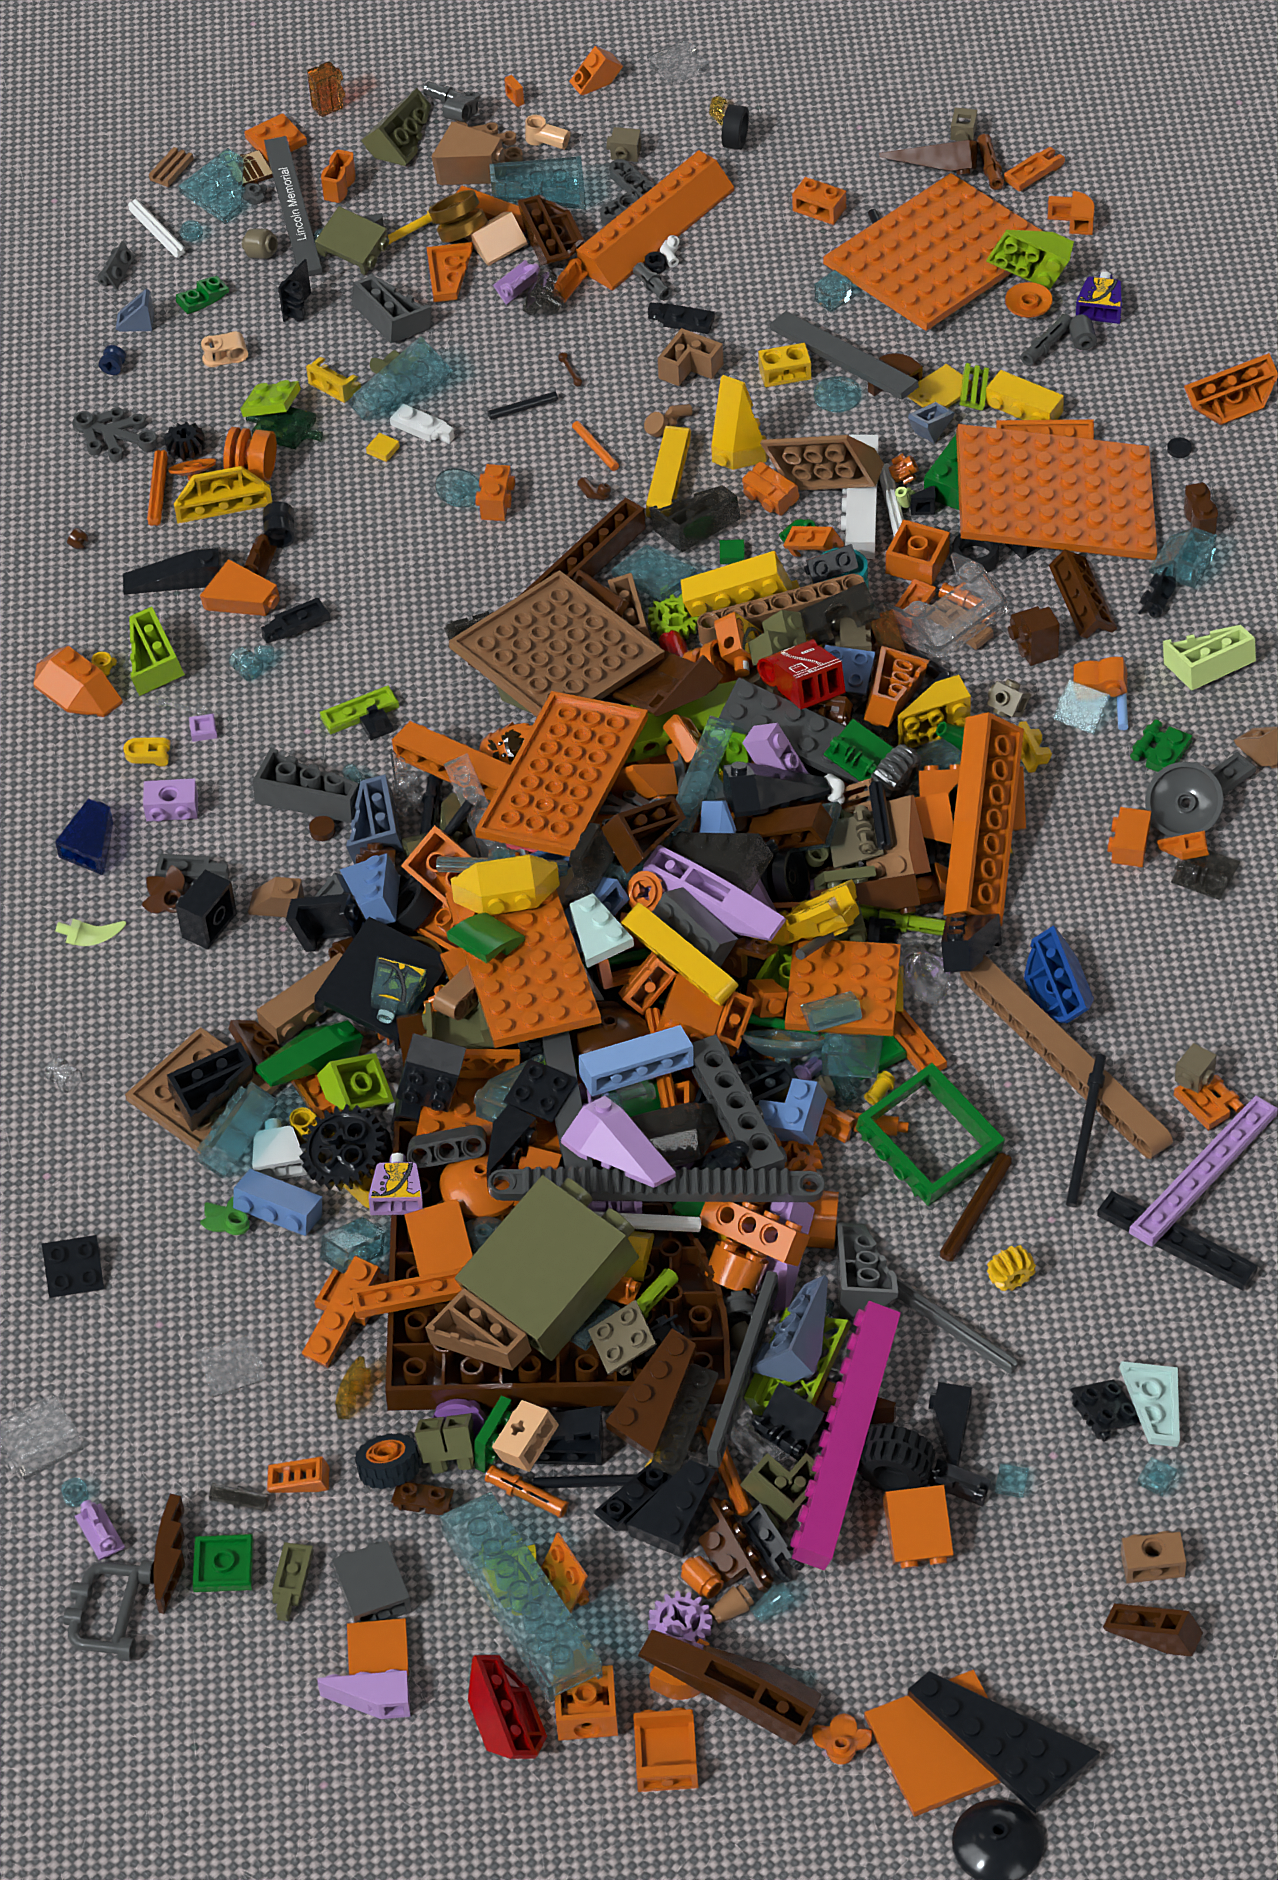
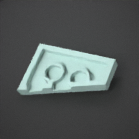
[570,893,634,968]
[1119,1361,1180,1447]

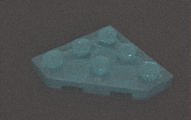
[178,148,245,224]

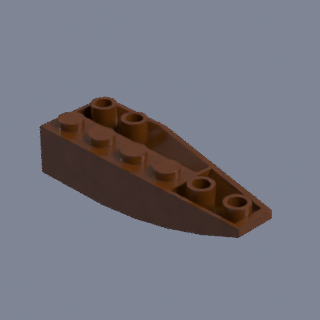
[638,1629,822,1746]

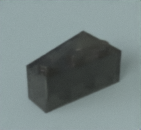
[649,485,741,552]

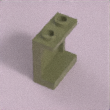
[315,206,389,275]
[422,999,494,1049]

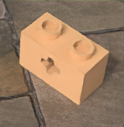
[492,1400,559,1472]

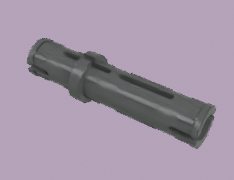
[1020,314,1072,366]

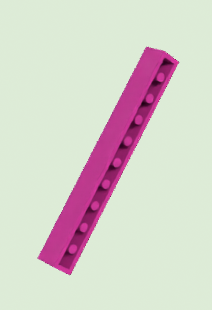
[790,1301,901,1570]

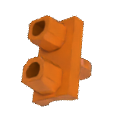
[816,1098,855,1143]

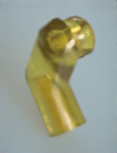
[709,95,727,126]

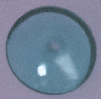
[743,1030,825,1064]

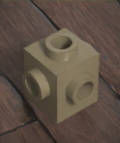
[987,679,1031,717]

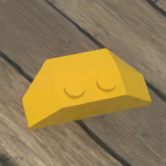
[174,466,272,524]
[451,854,560,915]

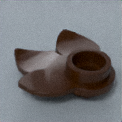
[142,865,185,914]

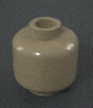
[242,228,278,259]

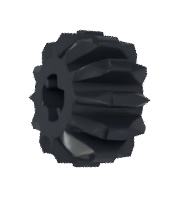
[164,421,206,462]

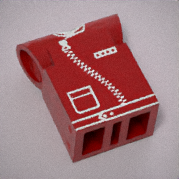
[757,639,846,710]

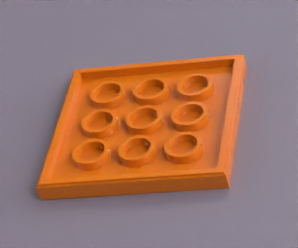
[864,1669,1001,1817]

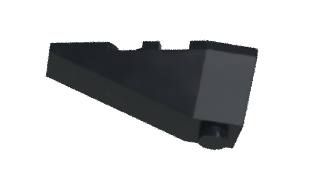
[123,547,221,595]
[723,762,831,817]

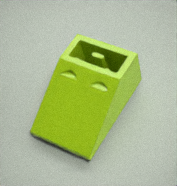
[986,230,1074,290]

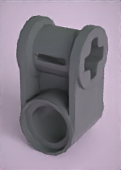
[443,91,481,123]

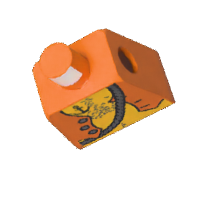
[714,612,763,677]

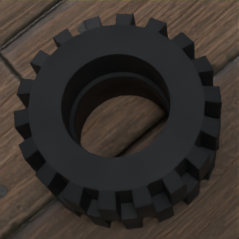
[857,1425,936,1492]

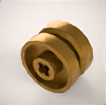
[428,190,487,242]

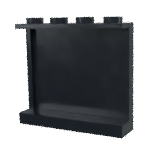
[315,917,449,1052]

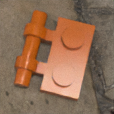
[1174,1075,1245,1131]

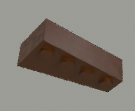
[606,1328,696,1461]

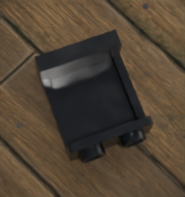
[286,893,366,952]

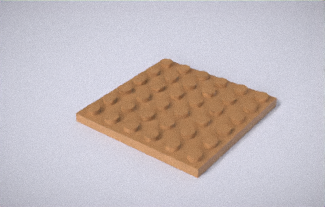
[449,570,665,717]

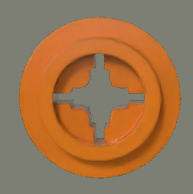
[626,871,665,912]

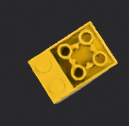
[898,675,971,748]

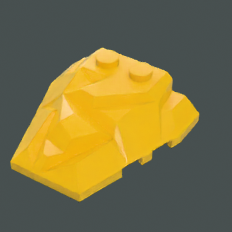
[747,879,860,946]

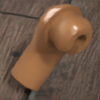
[664,404,692,426]

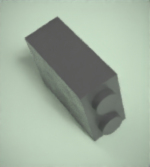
[332,1540,412,1623]

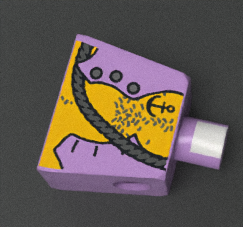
[369,1153,423,1215]

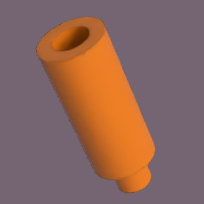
[853,1112,909,1136]

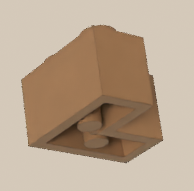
[658,328,724,386]

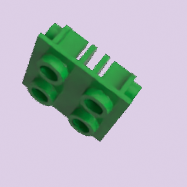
[823,719,893,782]

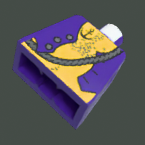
[1076,272,1122,324]

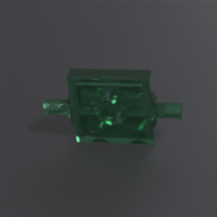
[246,406,323,450]

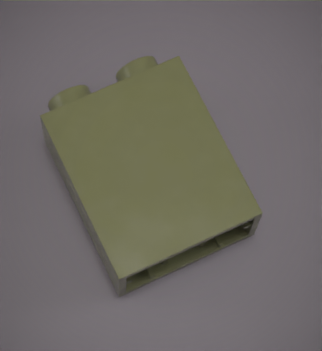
[455,1175,639,1361]

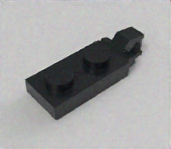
[648,302,715,334]
[261,598,330,643]

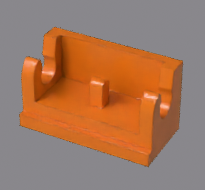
[783,526,844,557]

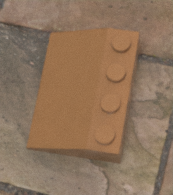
[760,435,884,490]

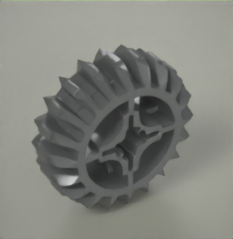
[864,744,921,801]

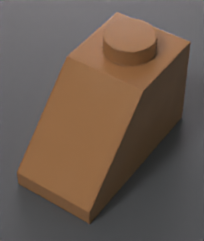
[1234,727,1278,768]
[248,877,304,917]

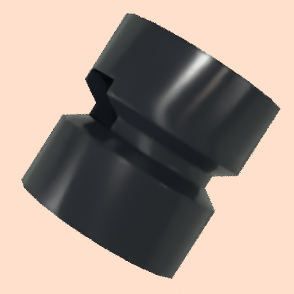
[263,501,295,548]

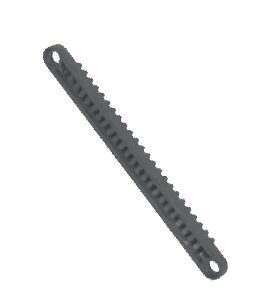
[488,1167,825,1202]

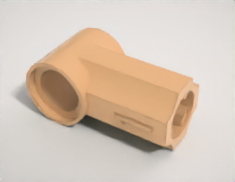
[525,115,571,150]

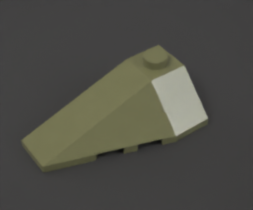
[361,88,431,166]

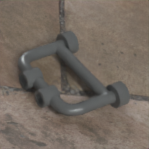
[63,1560,154,1662]

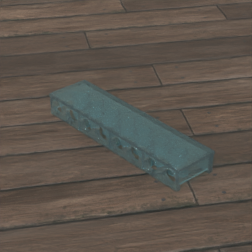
[439,1492,603,1703]

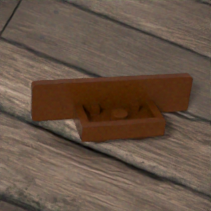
[720,933,778,978]
[698,1496,776,1596]

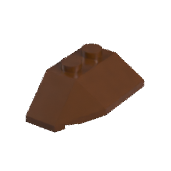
[518,194,584,266]

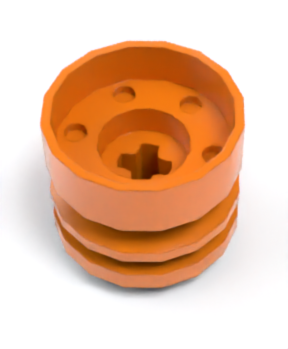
[223,427,277,481]

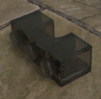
[798,581,881,646]

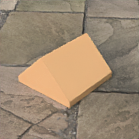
[465,212,528,266]

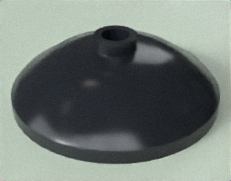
[952,1799,1044,1880]

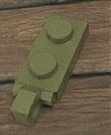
[272,1542,314,1622]

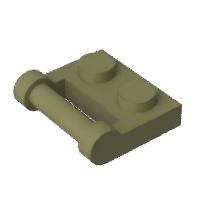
[814,866,876,890]

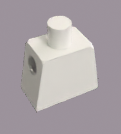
[252,1118,307,1180]

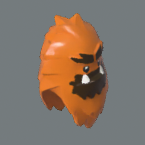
[478,722,532,765]

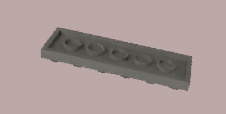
[717,677,860,785]

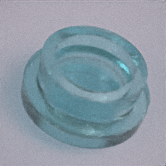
[180,220,203,242]

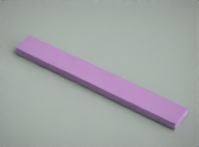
[1129,1095,1278,1247]

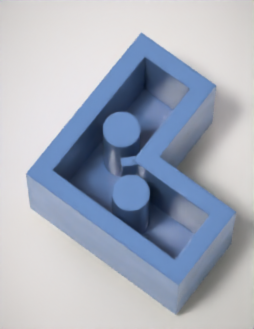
[758,1078,827,1145]

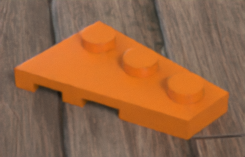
[426,242,473,302]

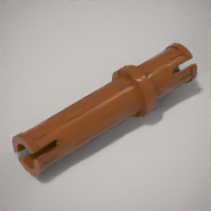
[977,134,1004,190]

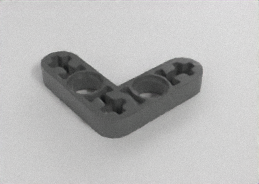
[600,159,655,226]

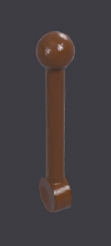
[558,352,582,387]

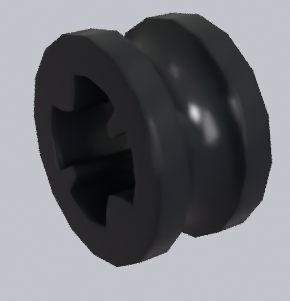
[645,252,666,274]

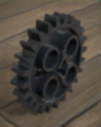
[299,1104,388,1191]

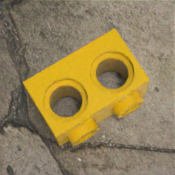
[758,343,811,387]

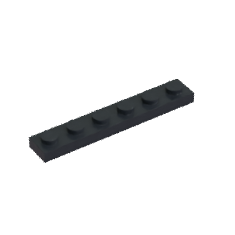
[1097,1191,1258,1291]

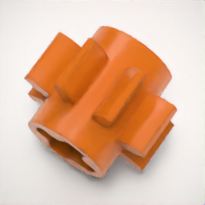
[889,453,919,485]

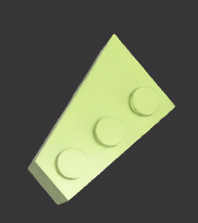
[1163,625,1256,690]

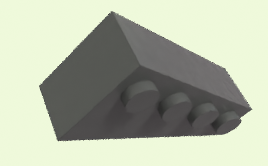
[253,747,359,823]

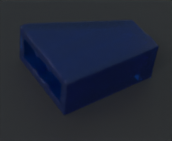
[55,798,113,875]

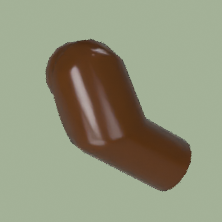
[577,477,611,500]

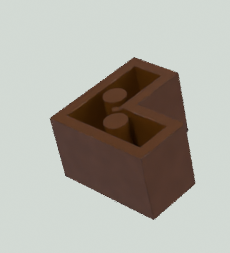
[1008,606,1060,666]

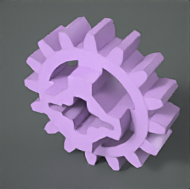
[648,1591,712,1643]

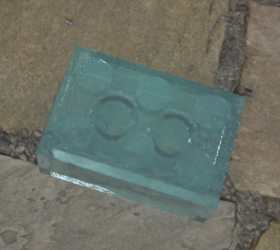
[196,1082,278,1178]

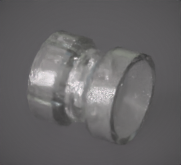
[44,1056,82,1093]

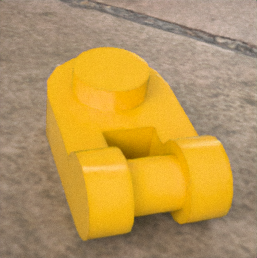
[123,737,171,767]

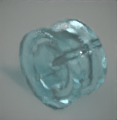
[61,1478,89,1507]

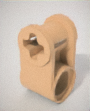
[201,331,248,367]

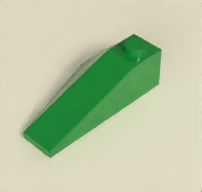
[256,1020,363,1087]

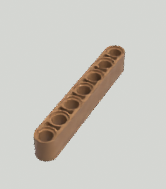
[697,574,866,645]

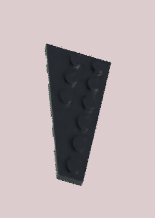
[908,1671,1100,1814]

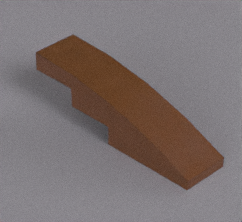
[153,1493,185,1614]

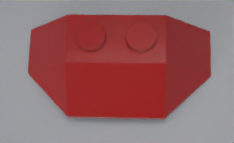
[468,1655,547,1759]

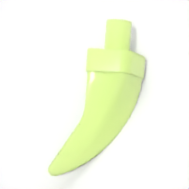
[55,919,126,946]

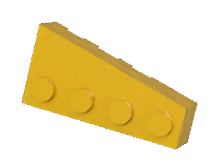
[681,551,792,617]

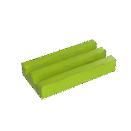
[959,363,989,411]

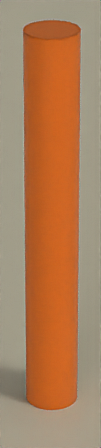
[572,421,619,471]

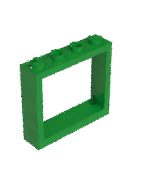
[856,1063,1005,1206]

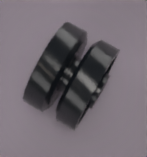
[753,847,810,903]

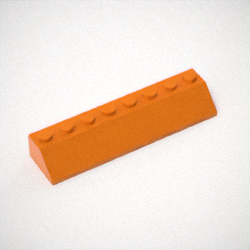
[576,150,734,291]
[943,712,1024,926]

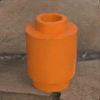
[681,1556,724,1599]

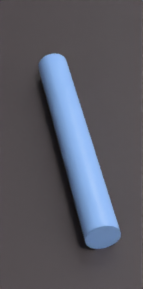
[1116,693,1128,730]

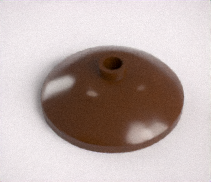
[569,1006,650,1059]

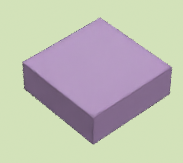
[189,714,217,742]

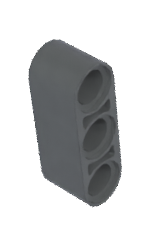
[407,1125,487,1168]

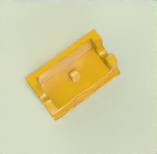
[306,357,361,403]

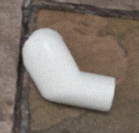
[825,774,845,806]

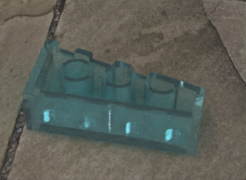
[489,156,586,210]

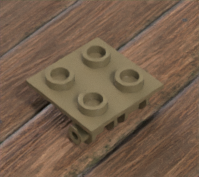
[828,805,884,869]
[588,1300,657,1375]

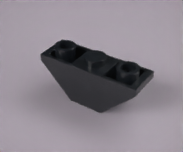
[594,1461,674,1531]

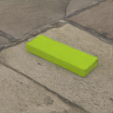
[319,685,399,735]

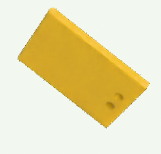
[907,364,979,408]

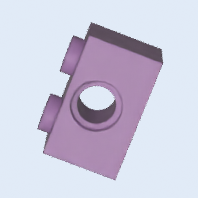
[143,778,198,821]

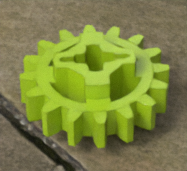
[648,593,699,639]

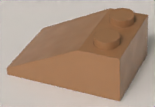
[866,795,931,881]

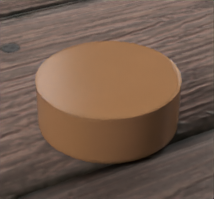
[644,412,668,437]

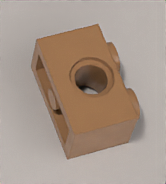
[1121,1531,1186,1583]

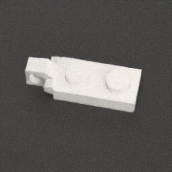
[390,404,455,444]

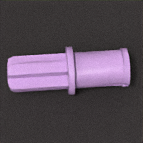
[793,1056,823,1081]

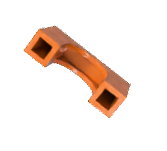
[918,764,1026,831]

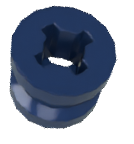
[98,345,127,375]

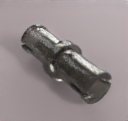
[209,1483,270,1512]

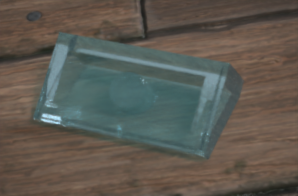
[800,991,862,1032]

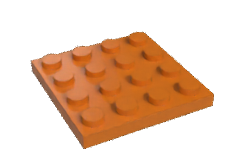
[785,938,901,1036]

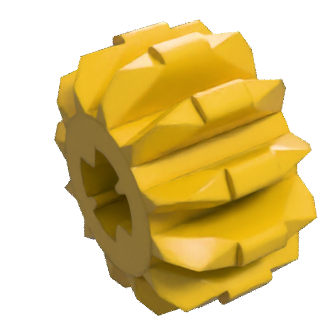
[987,1245,1036,1291]

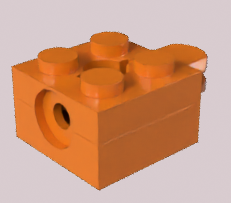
[553,1649,618,1741]

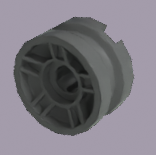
[723,1291,757,1330]

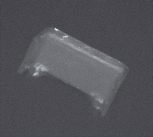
[883,552,1008,657]

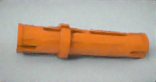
[485,1465,569,1519]

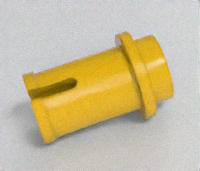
[864,1071,896,1105]

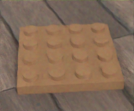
[125,1027,278,1156]

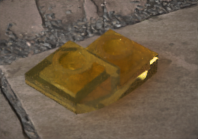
[335,1356,371,1419]

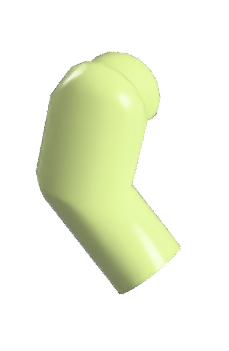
[895,487,915,508]

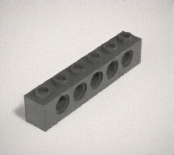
[689,1034,787,1171]

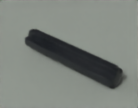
[869,781,893,850]

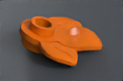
[812,1713,872,1765]

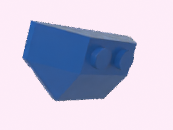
[1024,925,1094,1023]

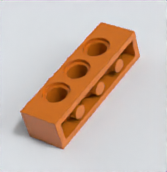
[699,1202,811,1267]

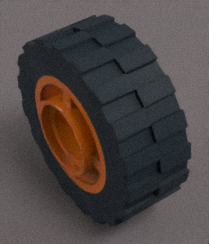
[355,1433,421,1489]

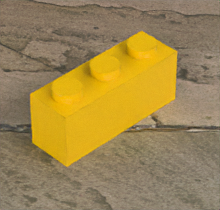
[986,370,1064,420]

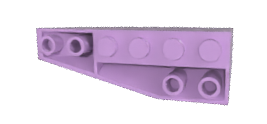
[642,845,786,941]

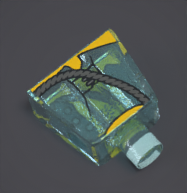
[371,956,427,1023]

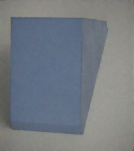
[116,288,154,332]
[908,402,955,444]

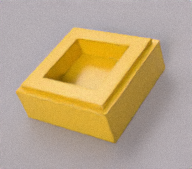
[366,433,400,462]

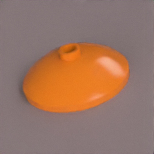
[439,1150,518,1219]

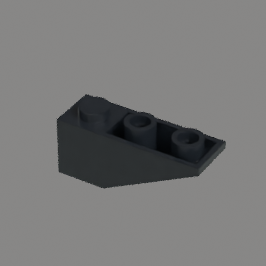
[487,1104,538,1187]

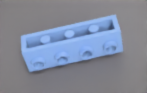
[579,1025,693,1096]

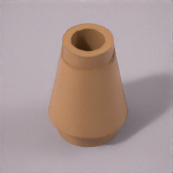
[709,1584,754,1625]

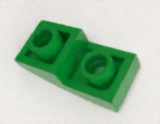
[175,276,229,315]

